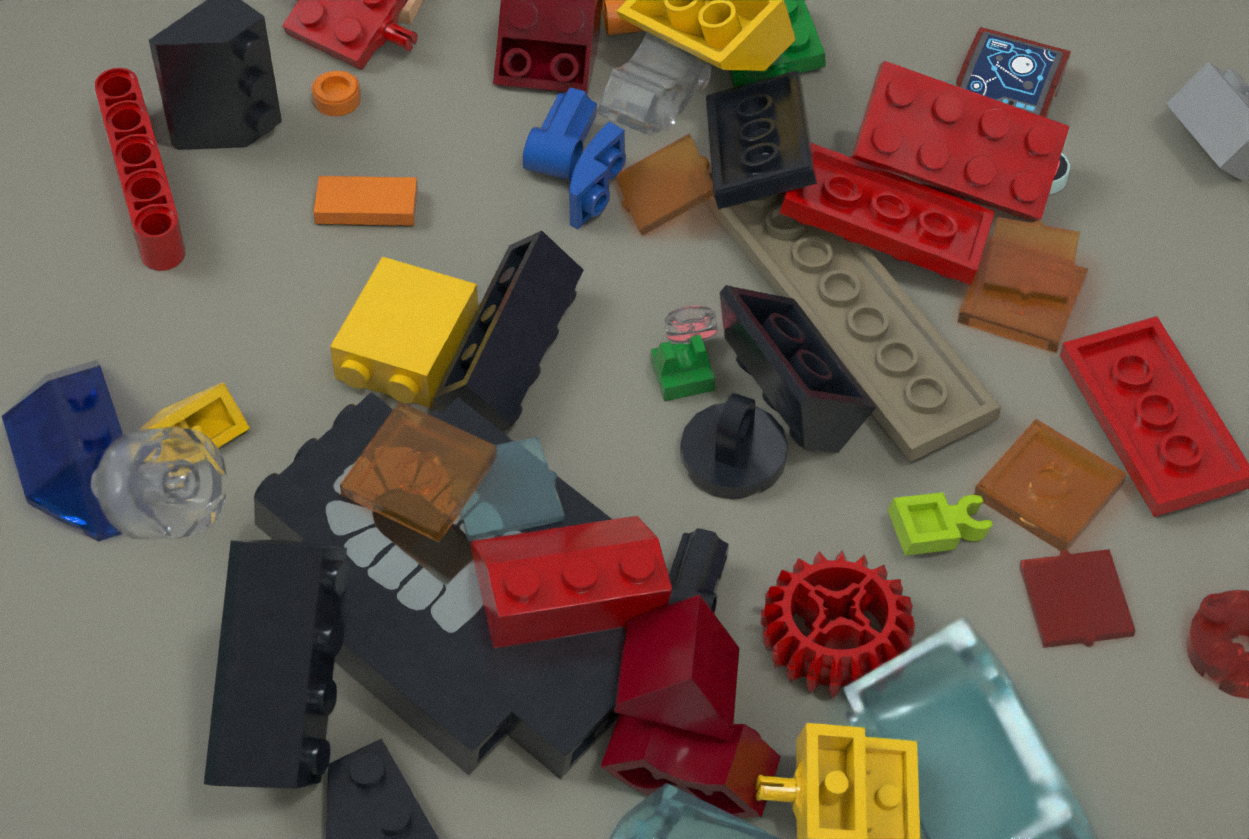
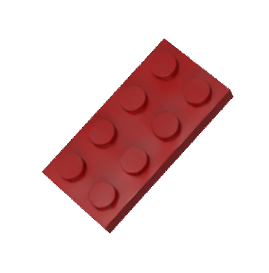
[851,61,1070,222]
[779,143,995,285]
[1060,316,1249,517]

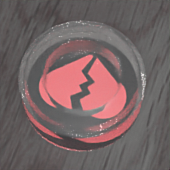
[664,306,718,344]

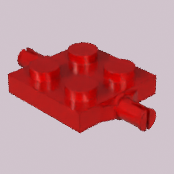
[282,0,418,70]

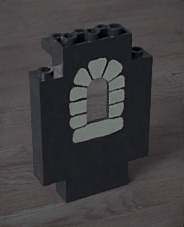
[254,392,625,780]

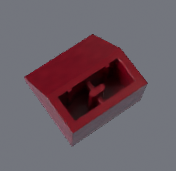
[493,0,603,94]

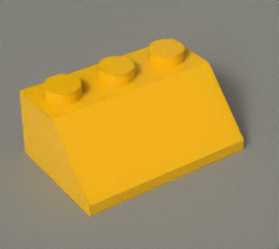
[616,0,796,71]

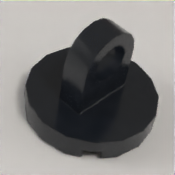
[680,393,788,499]

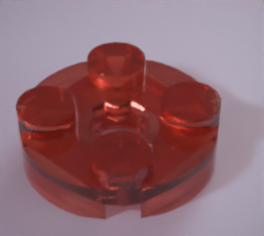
[1186,590,1249,699]

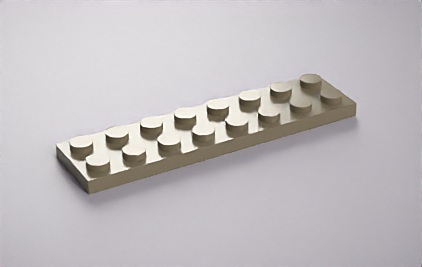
[691,164,1001,462]

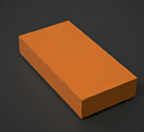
[314,176,418,226]

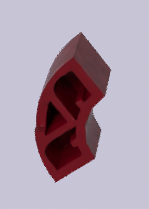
[600,714,781,818]

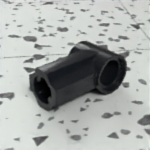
[668,528,729,614]

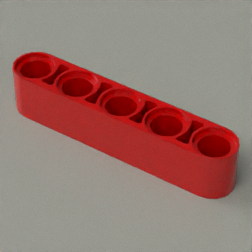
[95,67,186,271]

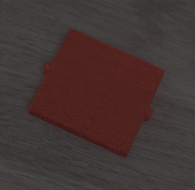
[1019,549,1136,648]

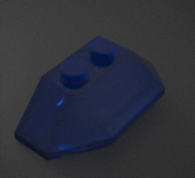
[1,360,151,542]

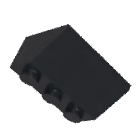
[149,0,282,150]
[719,285,876,453]

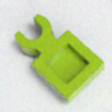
[887,492,993,556]

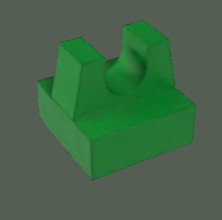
[650,335,715,402]

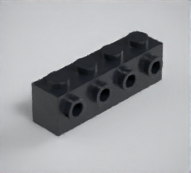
[433,230,584,430]

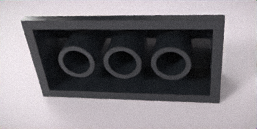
[204,540,350,789]

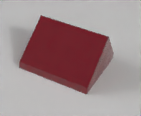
[614,594,740,741]

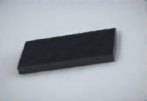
[706,71,817,210]

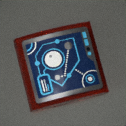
[955,27,1071,118]

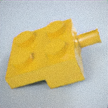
[756,723,920,839]

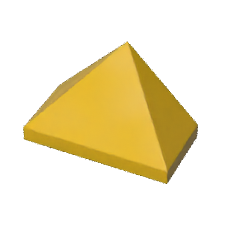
[131,383,250,483]

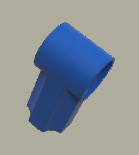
[522,88,597,181]

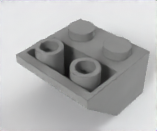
[1166,62,1249,181]

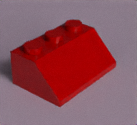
[470,515,672,649]

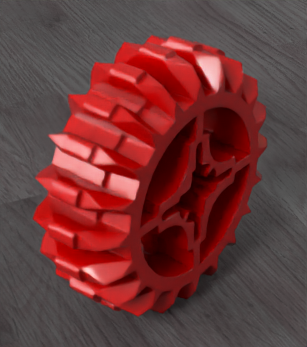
[760,550,915,698]

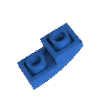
[569,121,626,230]

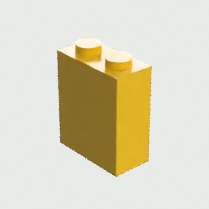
[330,256,479,408]

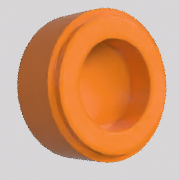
[312,71,361,116]

